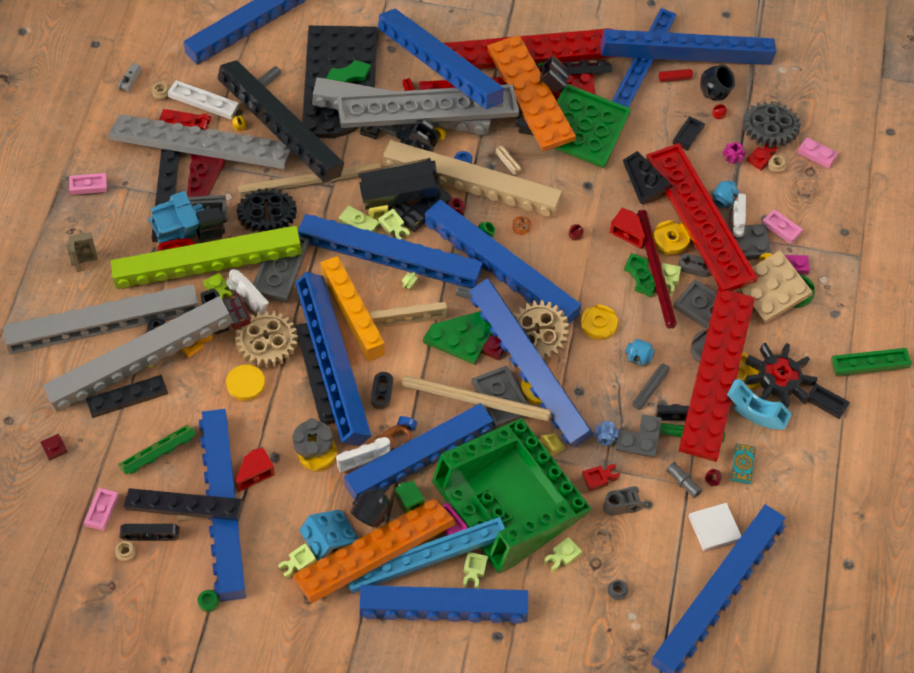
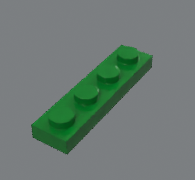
[831,348,912,376]
[118,425,196,475]

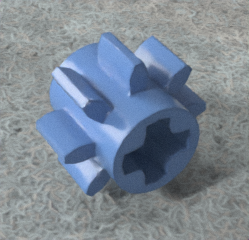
[594,421,619,446]

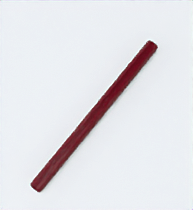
[637,209,677,329]

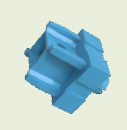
[148,191,204,244]

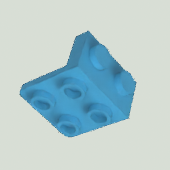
[299,510,359,561]

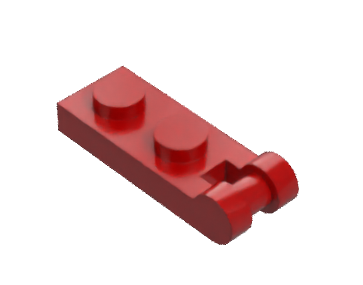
[159,109,211,130]

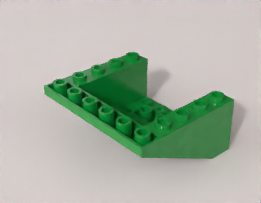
[432,418,592,574]

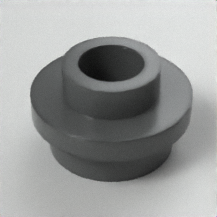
[607,580,628,600]

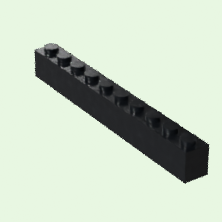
[218,60,344,183]

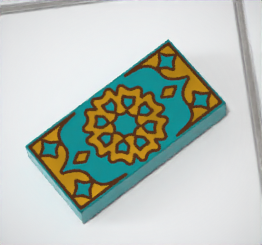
[731,443,756,484]

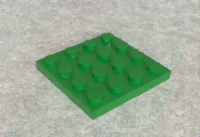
[553,84,631,169]

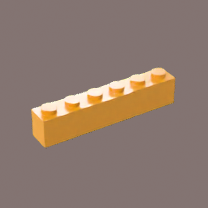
[320,256,385,362]

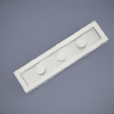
[168,80,239,120]

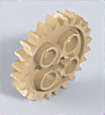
[514,300,570,361]
[235,311,298,368]

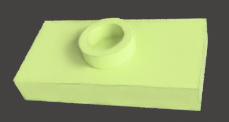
[338,206,379,232]

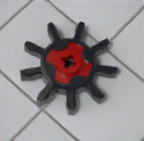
[744,342,818,408]

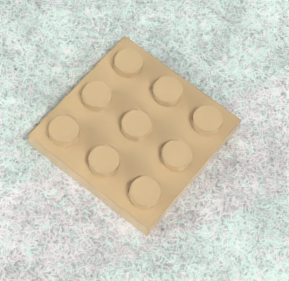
[739,251,812,324]

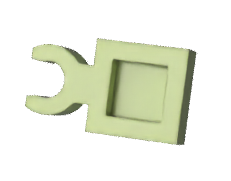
[378,209,410,239]
[662,263,681,296]
[544,537,582,572]
[278,543,318,579]
[463,552,488,589]

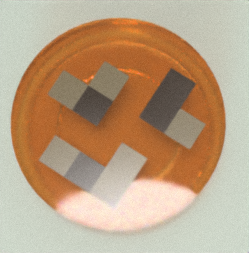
[512,216,531,235]

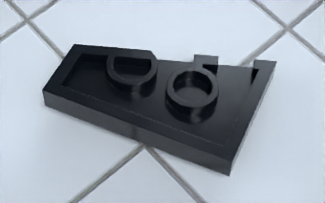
[623,151,674,205]

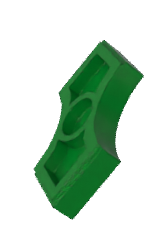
[326,60,371,83]
[624,253,656,297]

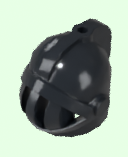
[700,64,735,101]
[350,487,390,529]

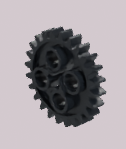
[237,188,297,233]

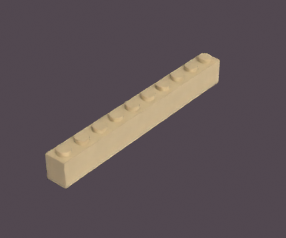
[383,140,562,218]

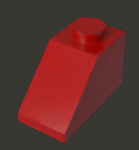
[609,207,645,249]
[236,447,275,492]

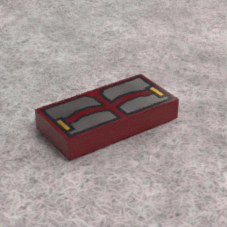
[222,293,251,330]

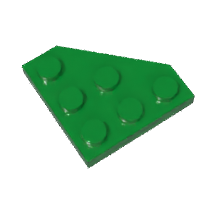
[423,311,492,365]

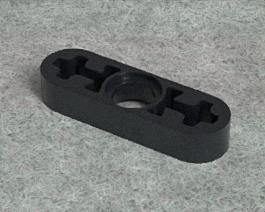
[119,524,180,541]

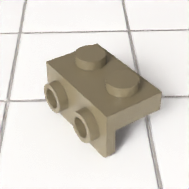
[67,232,98,272]

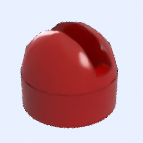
[712,104,727,120]

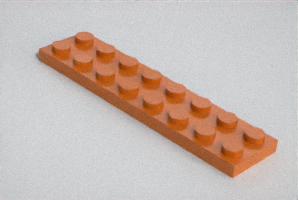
[487,35,576,152]
[292,498,455,603]

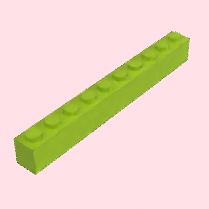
[111,225,302,289]

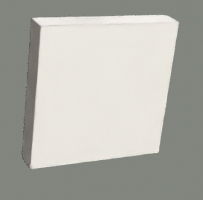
[688,503,741,552]

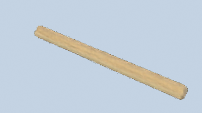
[238,162,381,196]
[402,375,551,421]

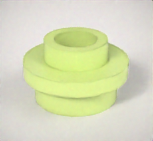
[402,272,418,290]

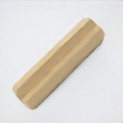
[495,145,521,175]

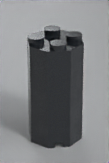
[358,158,441,210]

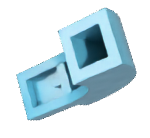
[727,379,792,430]

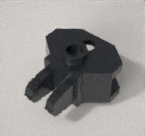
[396,120,439,152]

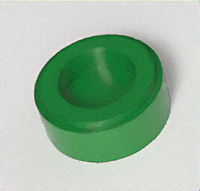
[197,590,219,612]

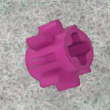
[723,142,746,164]

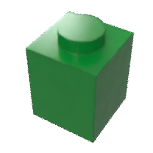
[395,480,424,514]

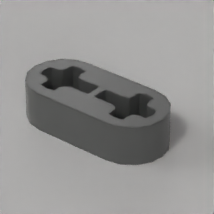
[678,254,712,277]

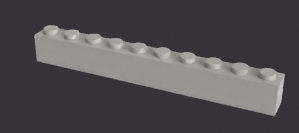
[312,77,490,136]
[3,284,199,355]
[43,296,233,412]

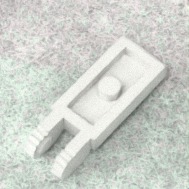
[733,194,746,237]
[226,270,269,315]
[336,437,391,473]

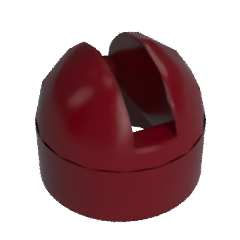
[569,224,584,240]
[705,469,722,486]

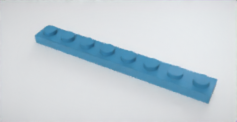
[348,517,505,594]

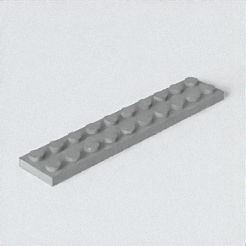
[337,84,519,128]
[109,114,292,169]

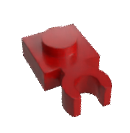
[747,144,777,171]
[582,464,620,492]

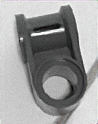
[603,486,644,516]

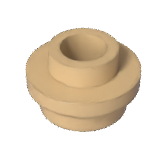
[152,82,169,99]
[768,155,786,173]
[115,541,136,561]

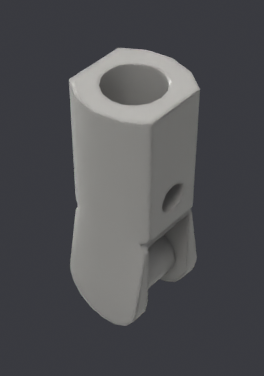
[118,63,142,93]

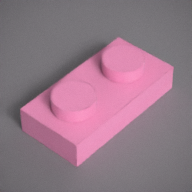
[797,137,838,169]
[69,173,107,195]
[762,209,803,244]
[84,487,119,531]

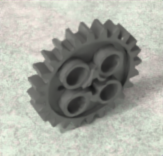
[742,101,801,148]

